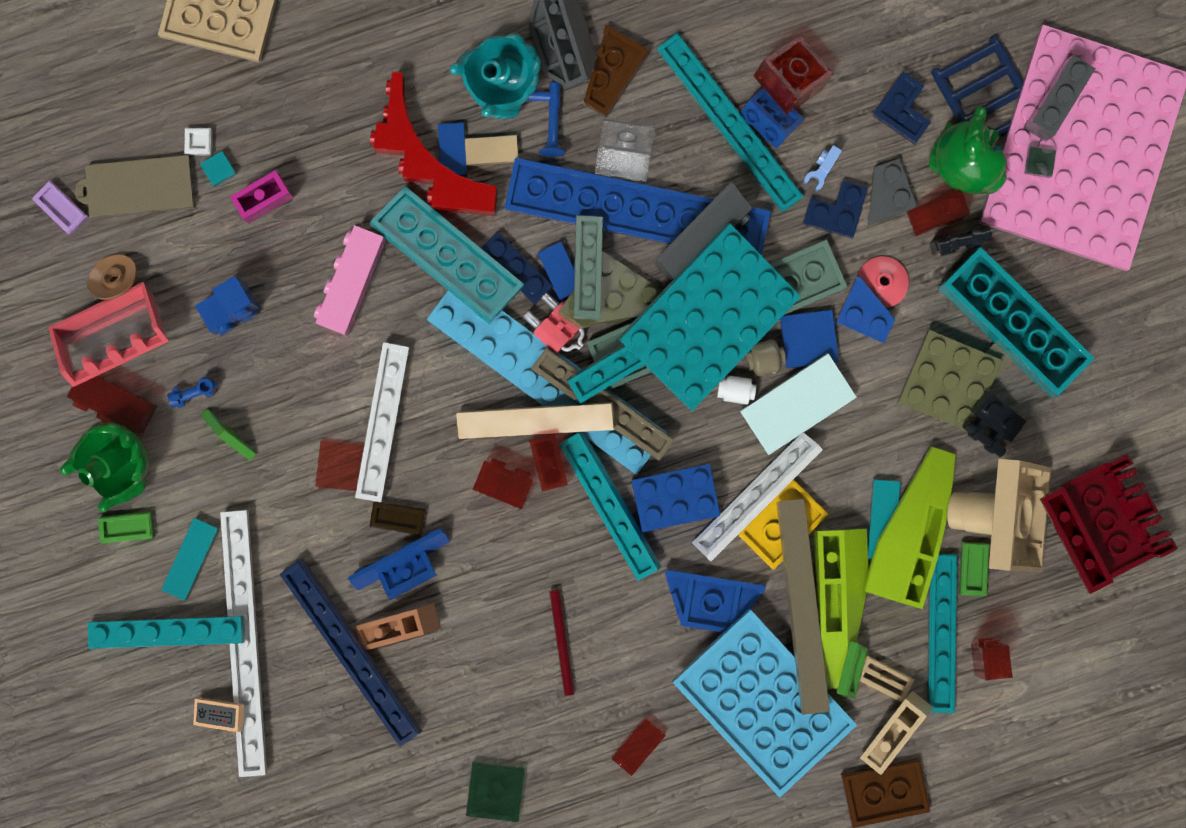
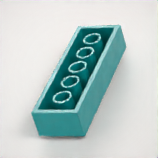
[938,247,1095,398]

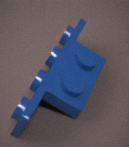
[348,528,450,600]

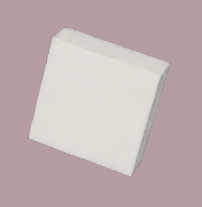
[184,128,213,156]

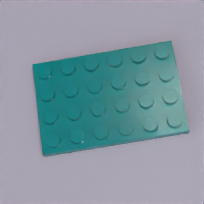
[617,223,801,411]

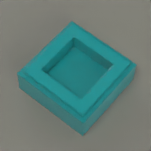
[200,151,237,187]

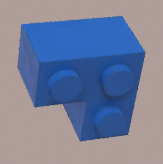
[195,276,261,336]

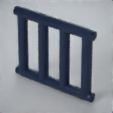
[931,36,1023,137]

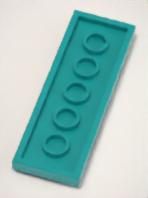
[370,186,524,324]

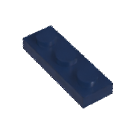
[481,231,553,305]

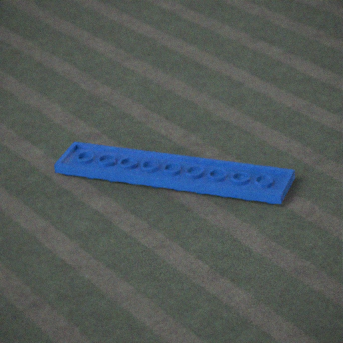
[504,158,771,256]

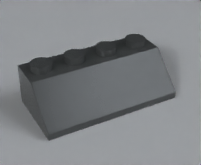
[655,182,752,282]

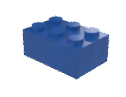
[631,464,720,532]

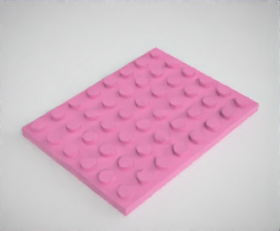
[979,25,1186,271]

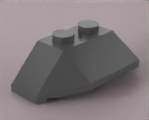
[529,0,596,89]

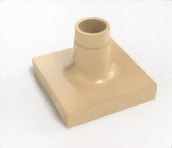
[947,459,1052,572]

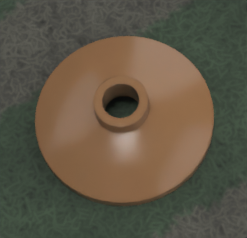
[87,255,137,300]

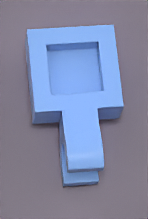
[803,145,842,192]

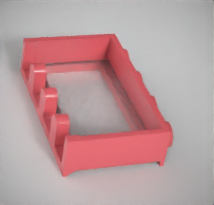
[48,282,169,387]

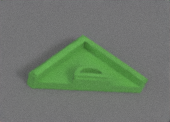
[201,409,257,461]

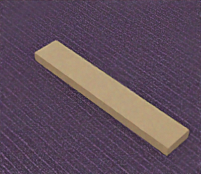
[456,402,615,439]

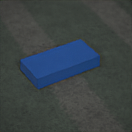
[438,123,468,176]
[538,242,574,300]

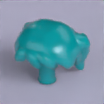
[450,33,541,119]

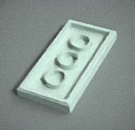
[740,353,857,455]

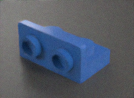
[740,84,805,148]

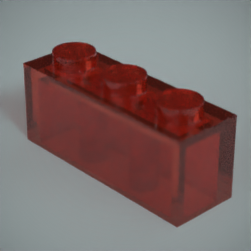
[67,376,158,433]

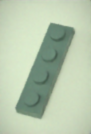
[573,215,603,320]

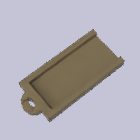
[75,155,195,218]

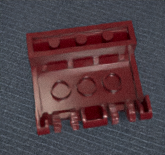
[1040,453,1178,594]

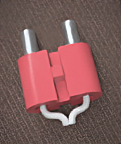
[523,293,585,355]

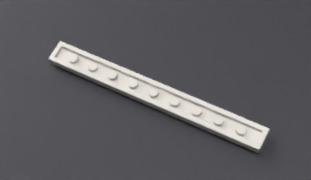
[220,510,267,777]

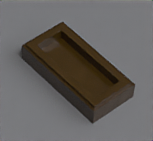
[369,501,426,535]

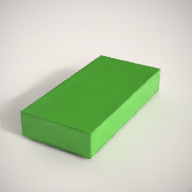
[98,512,155,544]
[959,542,989,596]
[837,642,868,699]

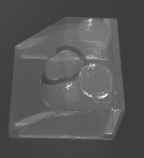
[595,119,655,181]

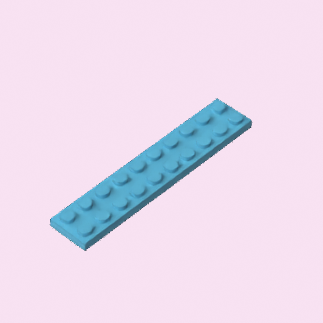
[426,291,667,475]

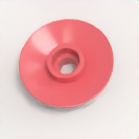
[857,256,909,308]

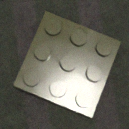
[897,330,1003,430]

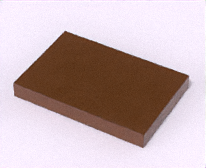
[841,759,930,828]

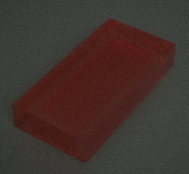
[611,717,666,776]

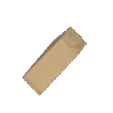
[860,691,934,775]

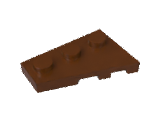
[584,25,650,118]

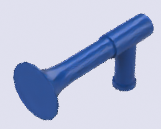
[526,82,566,157]

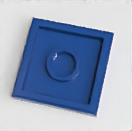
[780,310,839,369]

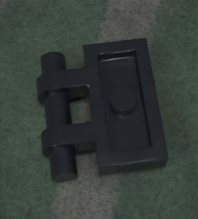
[930,228,992,257]
[962,391,1026,457]

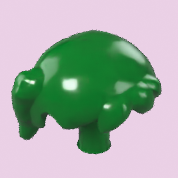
[928,106,1007,194]
[59,422,149,513]

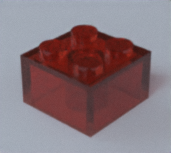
[753,35,834,115]

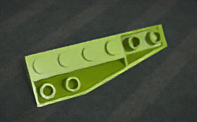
[863,447,956,609]
[814,529,869,689]

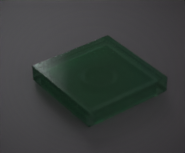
[466,762,525,822]

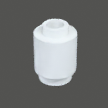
[717,375,756,405]

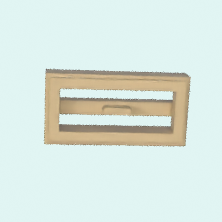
[860,655,915,703]

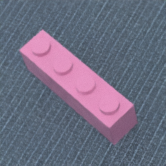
[314,225,387,336]

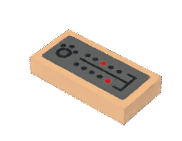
[193,697,245,732]

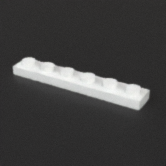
[355,342,409,502]
[692,432,822,561]

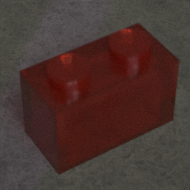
[529,434,568,492]
[472,458,534,510]
[971,637,1013,681]

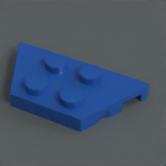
[665,569,766,633]

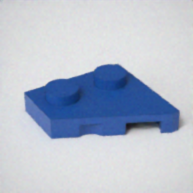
[836,276,895,343]

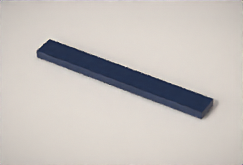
[280,558,422,747]

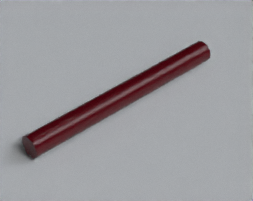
[549,590,575,696]

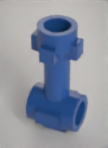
[167,377,219,408]

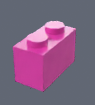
[230,170,294,224]

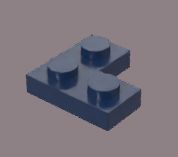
[872,71,931,145]
[802,181,868,239]

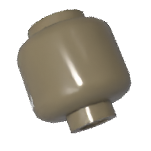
[746,340,786,376]

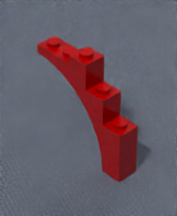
[370,72,498,216]

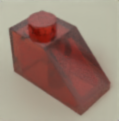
[906,190,971,236]

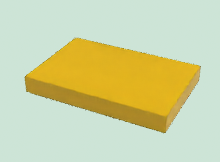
[738,479,829,570]

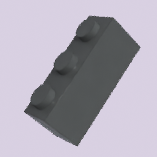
[1024,55,1096,142]

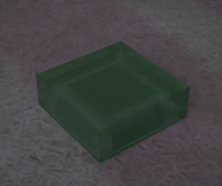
[1024,147,1056,178]

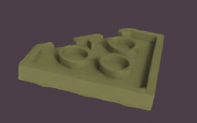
[558,251,662,328]

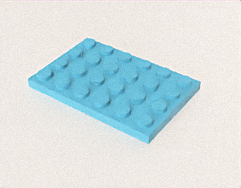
[672,609,857,798]

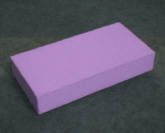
[32,180,89,236]

